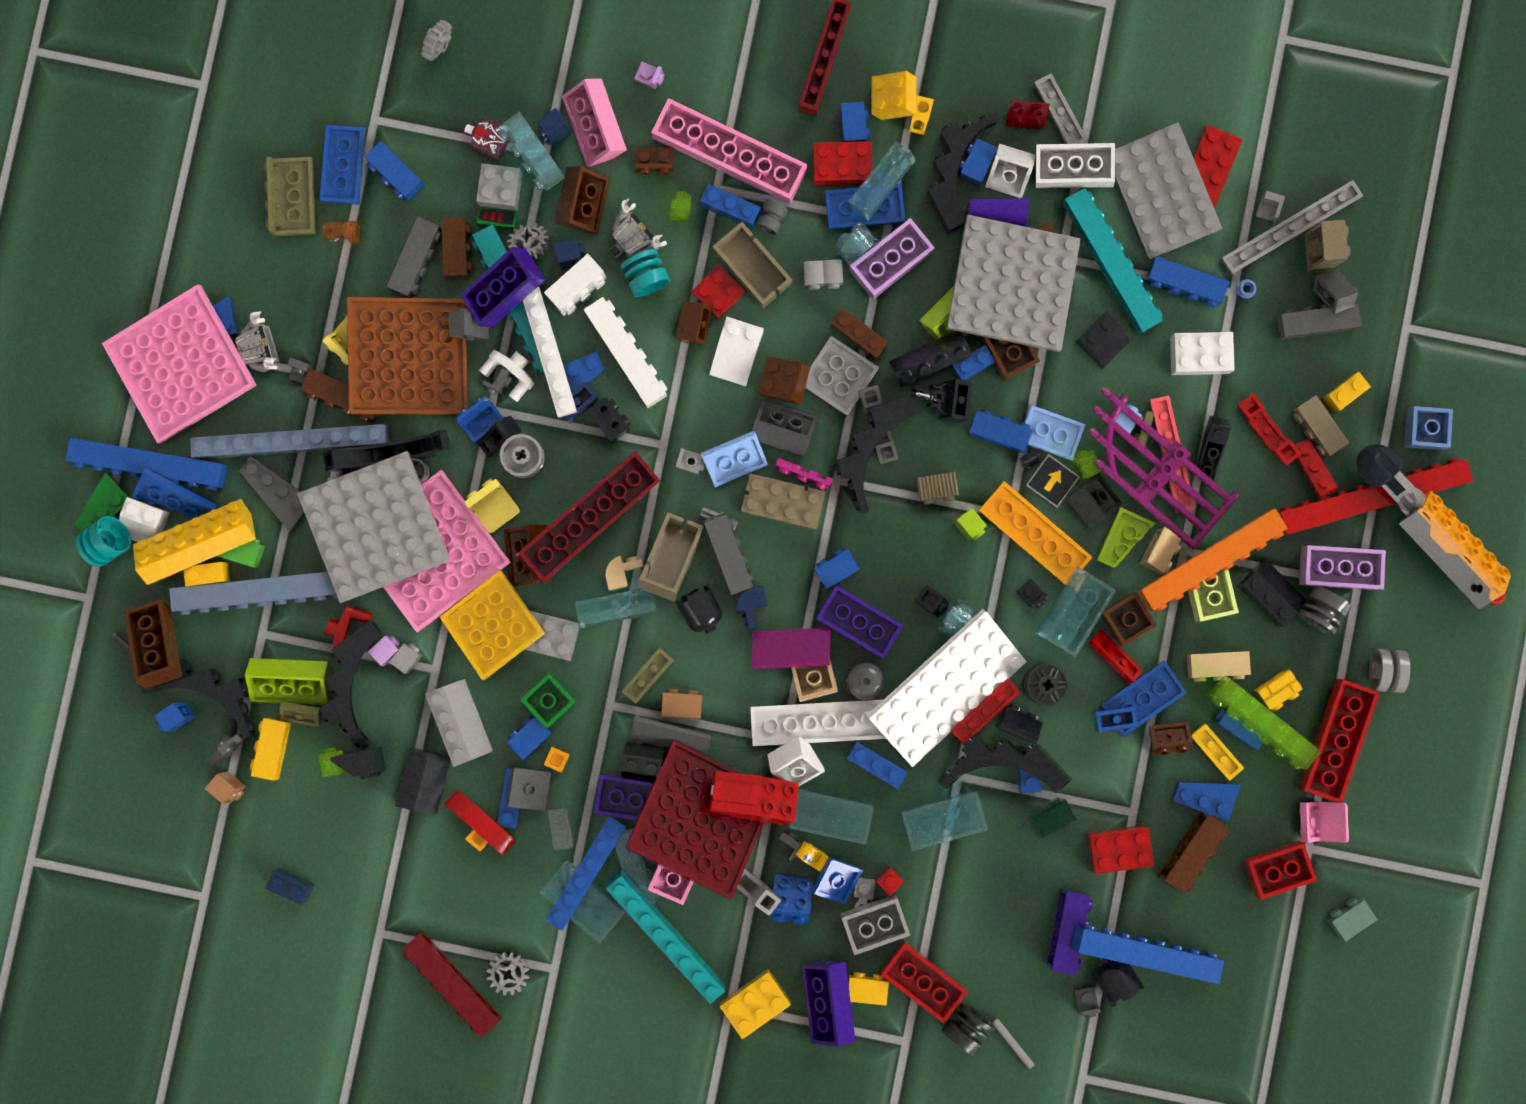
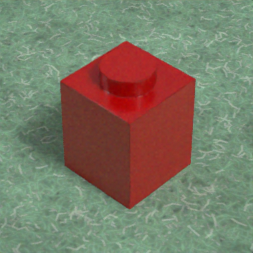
[875,866,904,896]

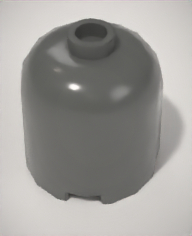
[845,661,884,700]

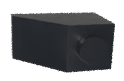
[477,415,522,458]

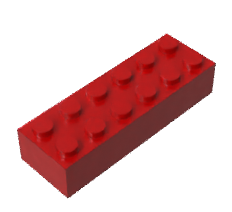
[1298,679,1380,803]

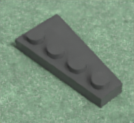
[239,455,305,532]

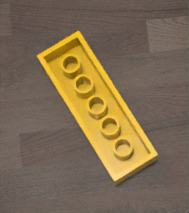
[133,499,256,585]

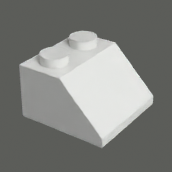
[985,144,1036,198]
[119,497,170,542]
[767,736,825,786]

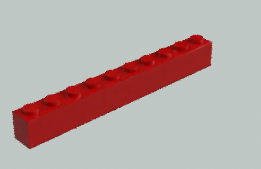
[1279,457,1473,536]

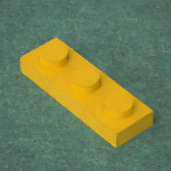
[1191,723,1244,781]

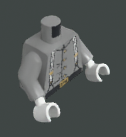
[609,199,667,259]
[235,311,279,372]

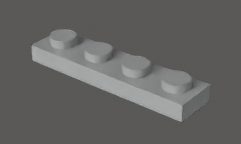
[1034,73,1087,144]

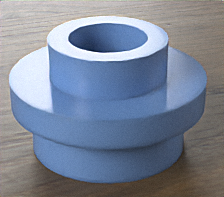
[1237,279,1257,299]

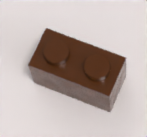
[676,301,712,346]

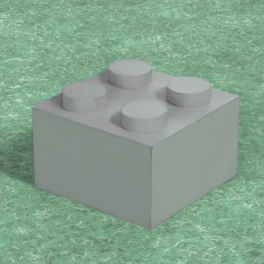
[476,163,523,211]

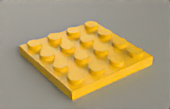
[440,571,545,680]

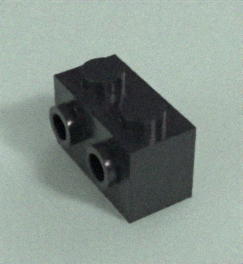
[588,397,630,443]

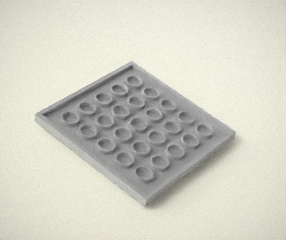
[946,215,1081,352]
[297,451,451,603]

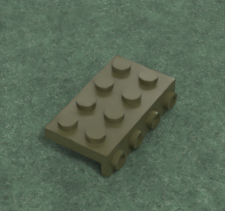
[264,156,316,236]

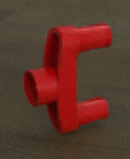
[325,605,373,653]

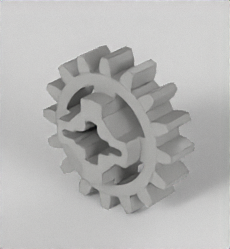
[421,20,452,61]
[507,223,550,259]
[487,952,530,996]

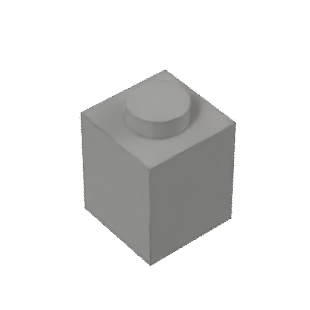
[389,643,422,674]

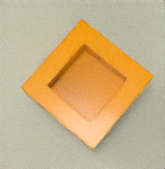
[544,746,570,773]
[465,830,488,852]

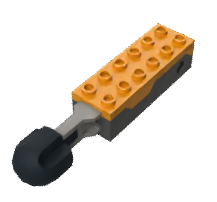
[1356,444,1511,609]

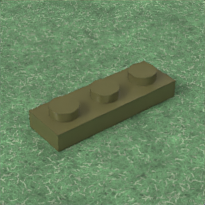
[621,647,674,704]

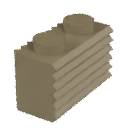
[915,472,959,505]

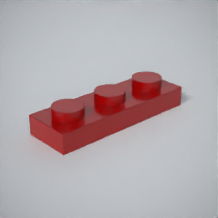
[1295,438,1338,498]
[1088,629,1143,685]

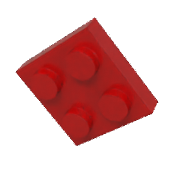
[691,265,746,319]

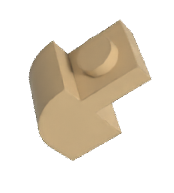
[606,556,644,591]

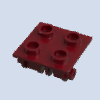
[1005,100,1050,130]

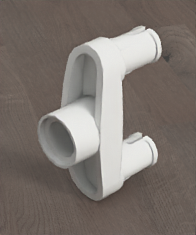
[479,350,535,402]

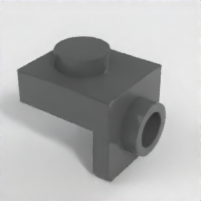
[482,368,512,395]
[779,830,802,862]

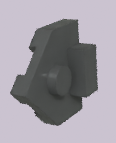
[208,733,247,766]

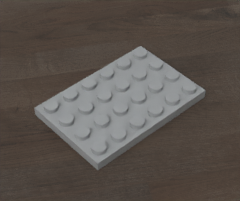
[1115,122,1222,260]

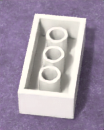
[1036,143,1115,188]

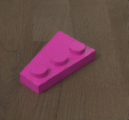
[776,458,833,491]

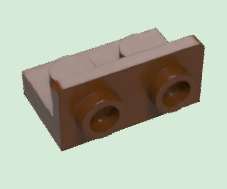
[634,148,673,175]
[1149,721,1193,756]

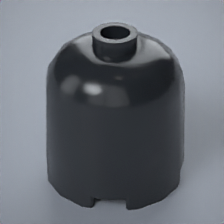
[675,584,722,634]
[1095,958,1145,1007]

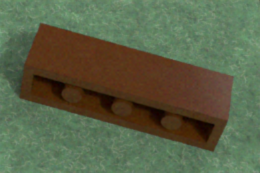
[300,369,378,423]

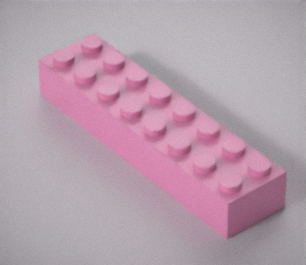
[651,98,807,204]

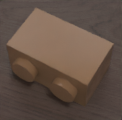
[661,689,702,719]
[205,771,246,804]

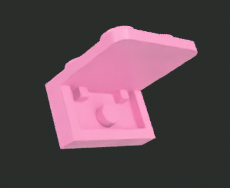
[1299,801,1349,843]

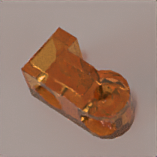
[321,221,360,244]

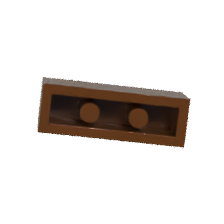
[441,218,473,280]
[830,307,889,361]

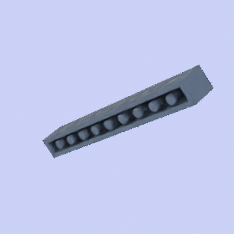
[190,424,390,460]
[169,572,364,615]

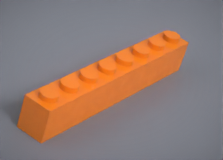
[1138,508,1288,612]

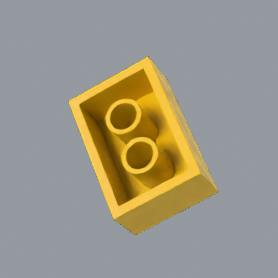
[720,969,791,1039]

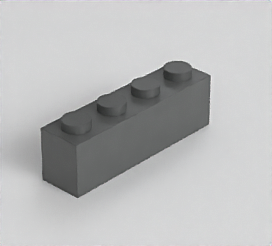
[386,216,442,298]
[1276,304,1362,340]
[703,512,755,595]

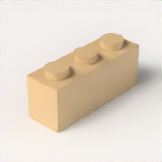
[1186,651,1251,682]

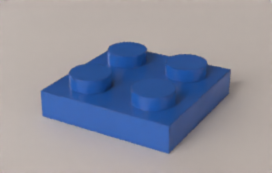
[811,856,863,904]

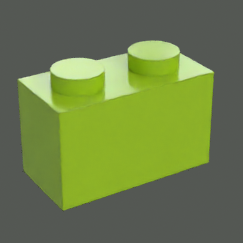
[953,508,987,540]

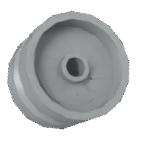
[499,434,545,479]
[1369,649,1411,693]

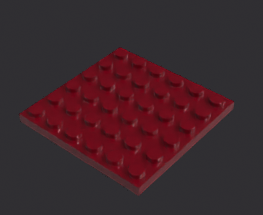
[625,740,764,900]

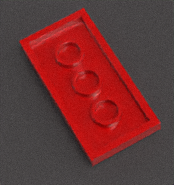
[1193,125,1243,209]

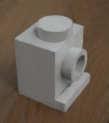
[675,448,705,475]

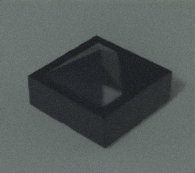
[1020,448,1041,471]

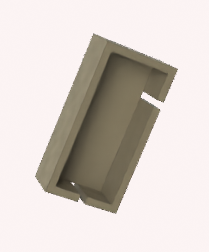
[712,222,792,309]
[741,474,826,531]
[638,513,704,602]

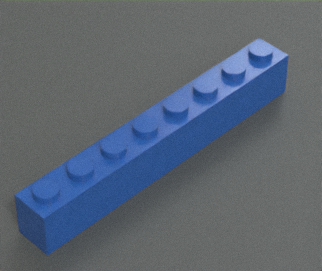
[65,438,228,491]
[1070,924,1224,984]

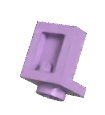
[634,62,665,90]

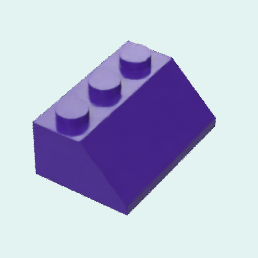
[966,198,1029,227]

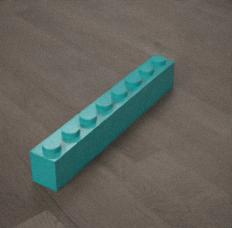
[1062,188,1163,335]
[472,225,544,375]
[606,869,725,1004]

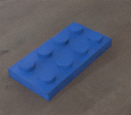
[319,125,366,205]
[825,183,905,230]
[1100,661,1187,737]

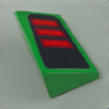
[476,207,518,230]

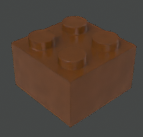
[758,356,810,405]
[1099,592,1157,646]

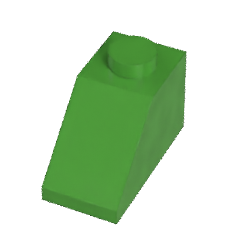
[217,539,265,568]

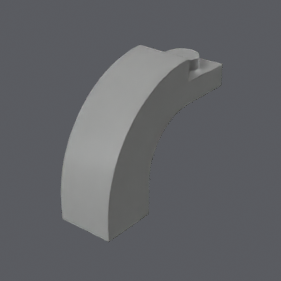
[737,868,781,916]

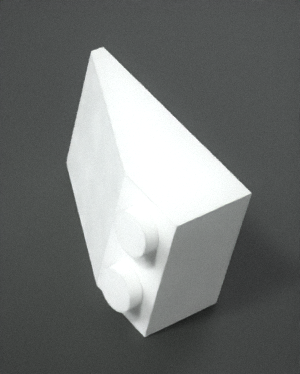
[709,317,764,387]

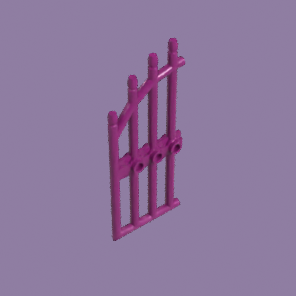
[1089,387,1240,551]

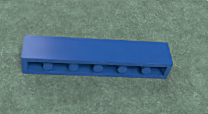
[545,816,626,930]

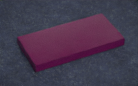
[751,627,831,669]

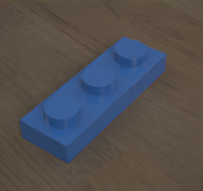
[497,767,520,829]

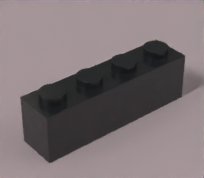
[889,331,972,388]

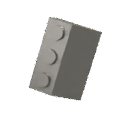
[752,399,818,457]

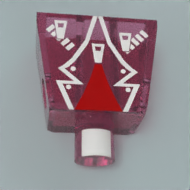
[464,119,514,163]

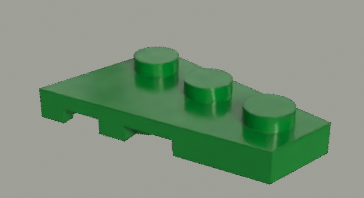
[74,472,130,532]

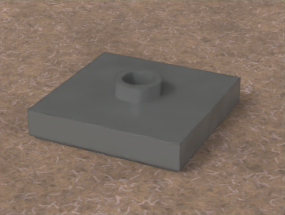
[506,767,551,811]

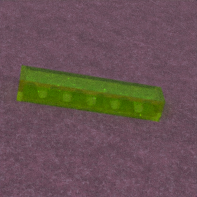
[1209,676,1321,770]

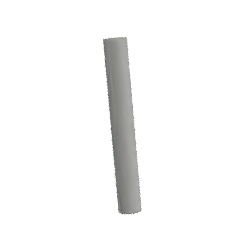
[991,1018,1035,1069]

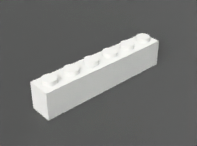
[584,297,668,408]

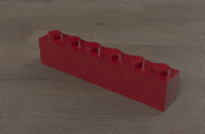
[798,0,852,117]
[402,931,502,1037]

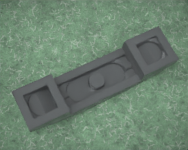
[859,385,899,465]

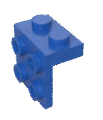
[455,397,504,444]
[769,874,813,925]

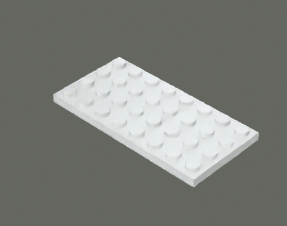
[867,609,1026,767]

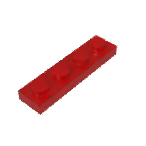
[950,678,1021,745]

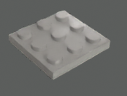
[805,336,879,416]

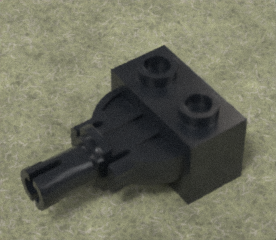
[910,379,972,423]

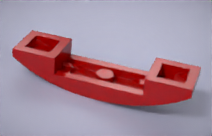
[1237,393,1302,466]
[444,790,515,856]

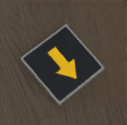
[1025,454,1080,508]

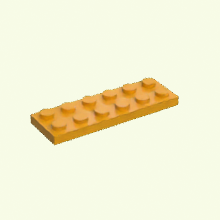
[978,481,1092,587]

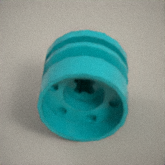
[620,249,671,297]
[75,516,131,567]

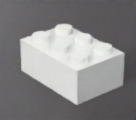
[544,254,606,316]
[1170,332,1234,375]

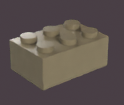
[1305,220,1350,272]

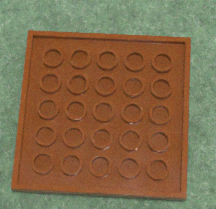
[347,297,468,415]

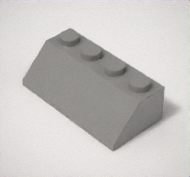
[425,679,493,767]

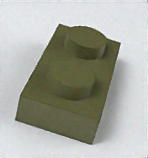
[1133,411,1154,451]
[279,701,321,727]

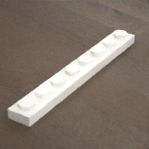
[523,286,577,418]

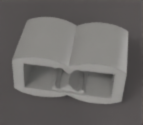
[803,260,843,290]

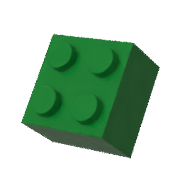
[520,673,578,728]

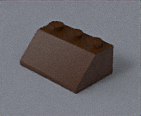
[554,166,610,234]
[504,524,552,587]

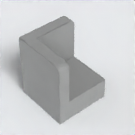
[1255,191,1285,222]

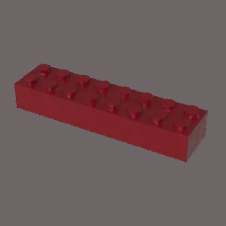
[515,451,661,584]

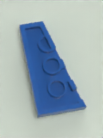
[131,468,217,518]

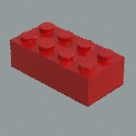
[880,940,968,1023]

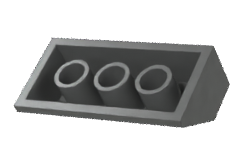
[630,715,712,756]

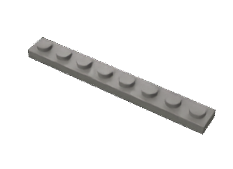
[1221,180,1363,275]

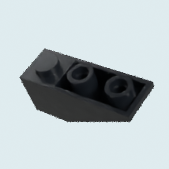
[1197,416,1231,481]

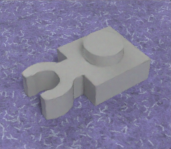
[853,877,876,908]

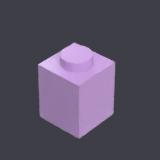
[368,636,401,666]

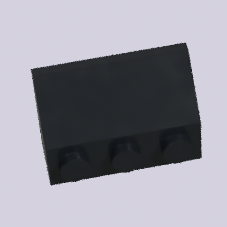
[1237,558,1306,627]
[330,747,386,779]
[395,748,450,814]

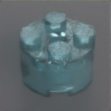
[834,222,879,267]
[937,598,978,638]

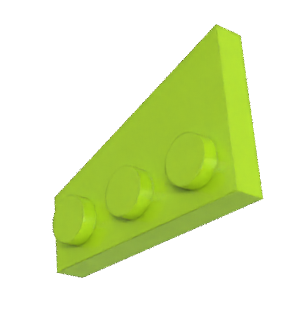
[1096,507,1155,568]

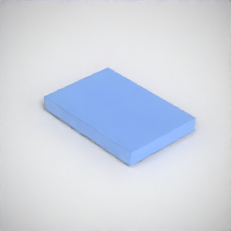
[1024,405,1086,461]
[701,431,768,487]

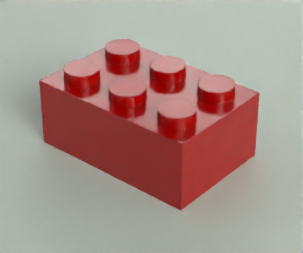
[813,141,872,186]
[1086,825,1154,874]
[1242,841,1317,900]

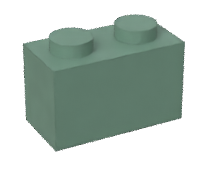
[1326,897,1378,942]

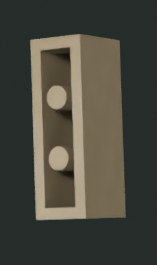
[1292,395,1349,458]

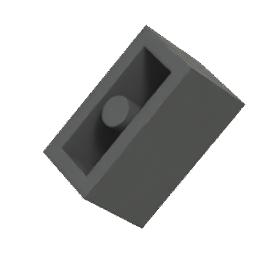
[1313,268,1358,314]
[449,308,489,341]

